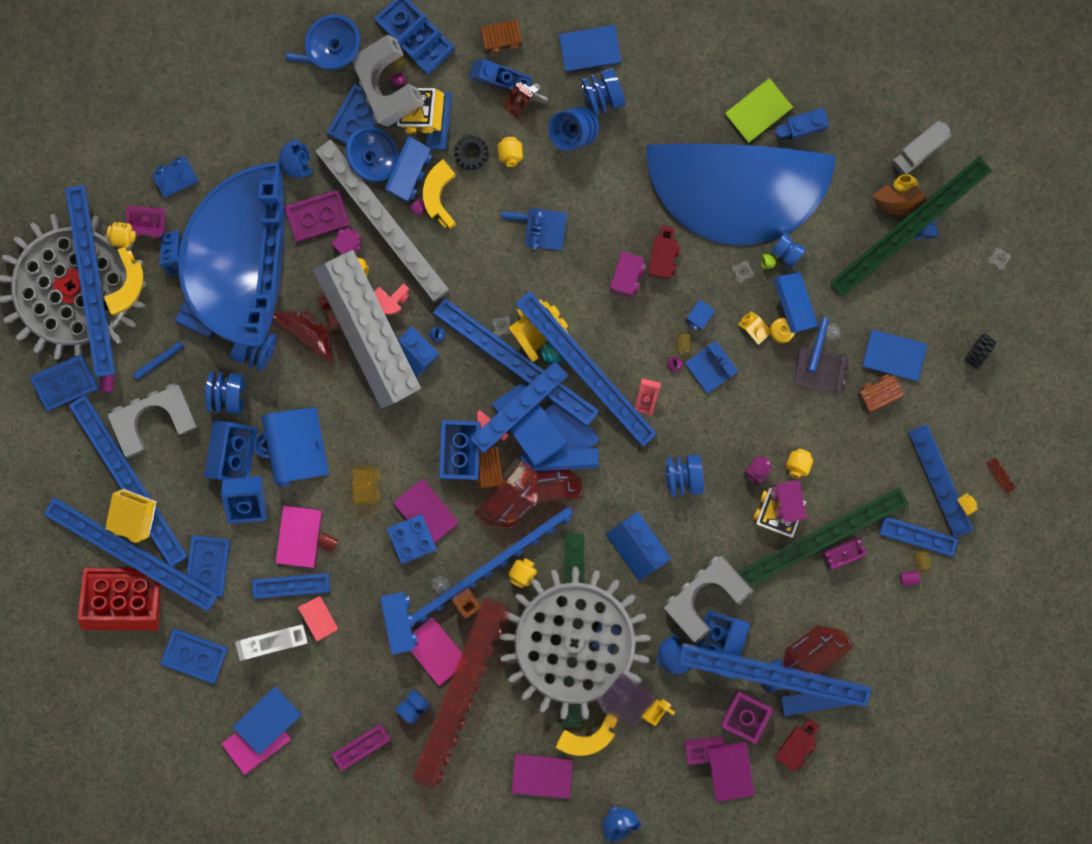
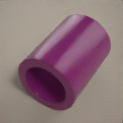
[99,375,114,392]
[900,571,920,586]

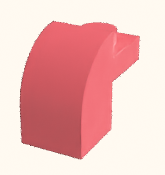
[374,283,410,315]

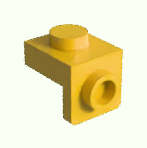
[738,312,770,345]
[957,493,978,515]
[641,697,675,726]

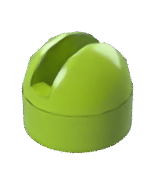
[760,254,776,270]

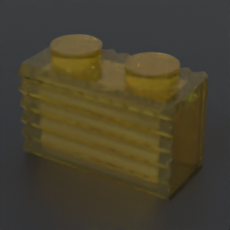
[353,466,381,505]

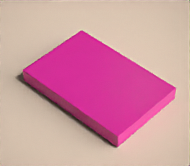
[276,506,322,568]
[411,617,469,686]
[222,731,291,775]

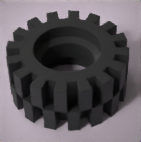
[454,135,489,171]
[964,333,997,370]

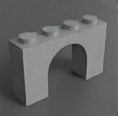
[352,35,424,127]
[891,121,951,175]
[108,383,199,458]
[664,556,755,643]

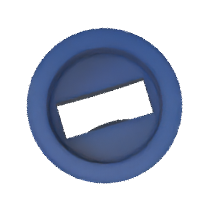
[430,326,445,342]

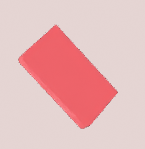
[298,596,338,641]

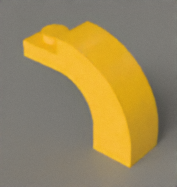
[423,160,456,230]
[104,247,144,317]
[556,709,618,756]

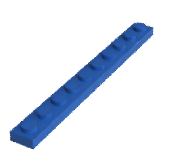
[65,185,116,378]
[515,291,657,446]
[433,298,599,427]
[69,395,188,567]
[44,498,219,611]
[412,507,573,624]
[678,644,871,707]

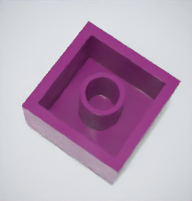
[609,251,646,299]
[770,480,807,524]
[720,690,773,744]

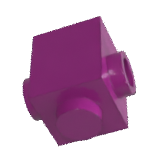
[331,227,362,255]
[744,456,773,484]

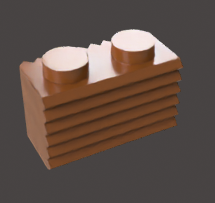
[480,20,522,55]
[858,374,905,413]
[475,447,504,489]

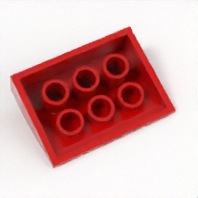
[77,568,161,630]

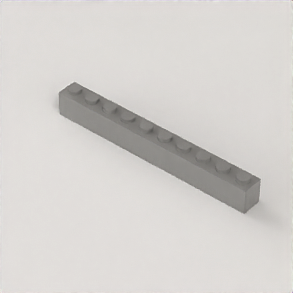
[316,139,449,303]

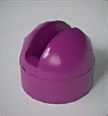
[390,73,406,89]
[409,199,426,215]
[667,357,683,372]

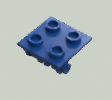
[524,208,567,251]
[685,341,738,394]
[387,514,437,564]

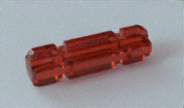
[987,458,1015,493]

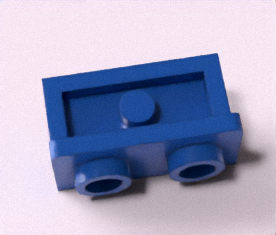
[152,156,198,198]

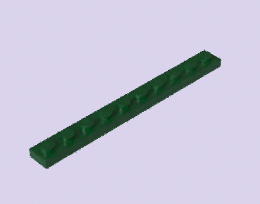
[831,156,992,297]
[737,487,909,587]
[562,534,584,727]

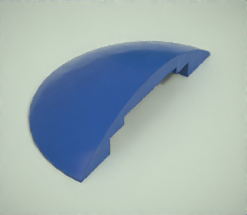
[646,144,836,246]
[178,162,285,347]

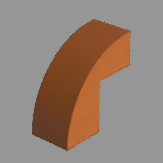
[872,185,927,215]
[452,588,482,619]

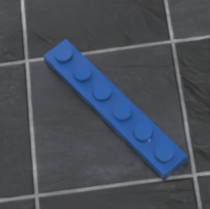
[470,362,568,454]
[909,424,974,537]

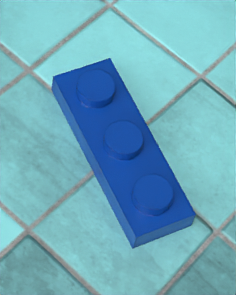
[426,92,452,150]

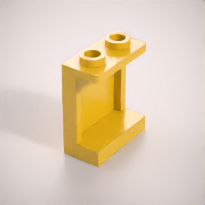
[509,301,569,362]

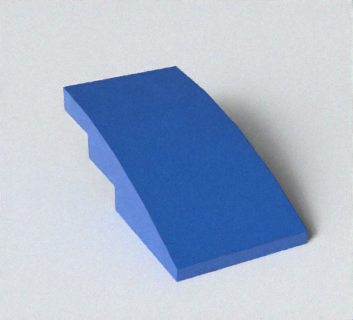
[374,0,456,75]
[492,382,567,466]

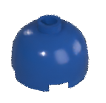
[277,139,313,179]
[656,635,691,674]
[602,806,642,842]

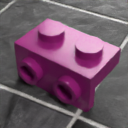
[126,205,166,238]

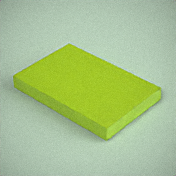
[725,78,793,144]

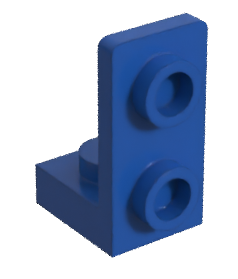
[159,230,181,277]

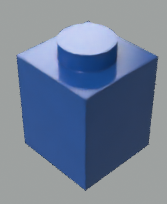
[686,300,715,331]

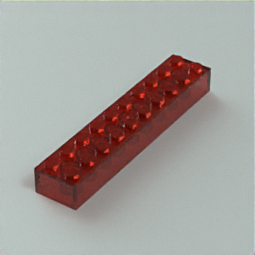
[412,597,509,788]

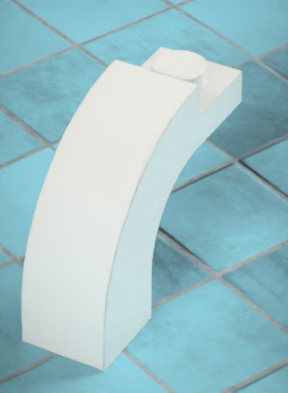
[235,625,307,660]

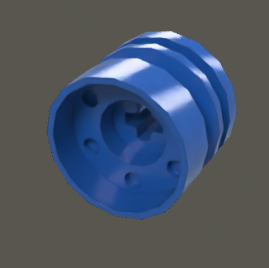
[581,68,626,116]
[548,106,599,151]
[230,333,277,372]
[205,372,245,414]
[665,454,704,497]

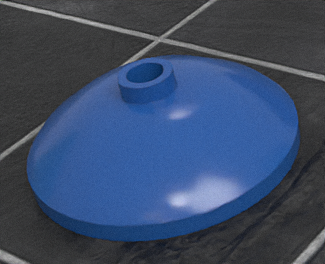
[305,14,361,70]
[345,127,399,182]

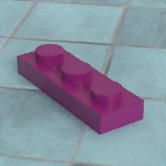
[331,723,391,771]

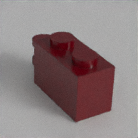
[647,225,680,280]
[774,718,820,772]

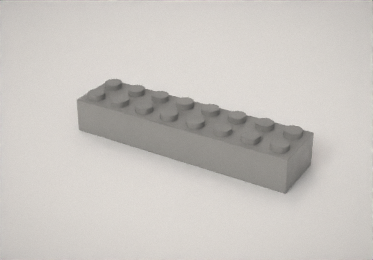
[313,250,421,408]

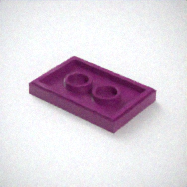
[284,189,350,243]
[393,478,459,543]
[708,742,754,802]
[512,754,573,798]

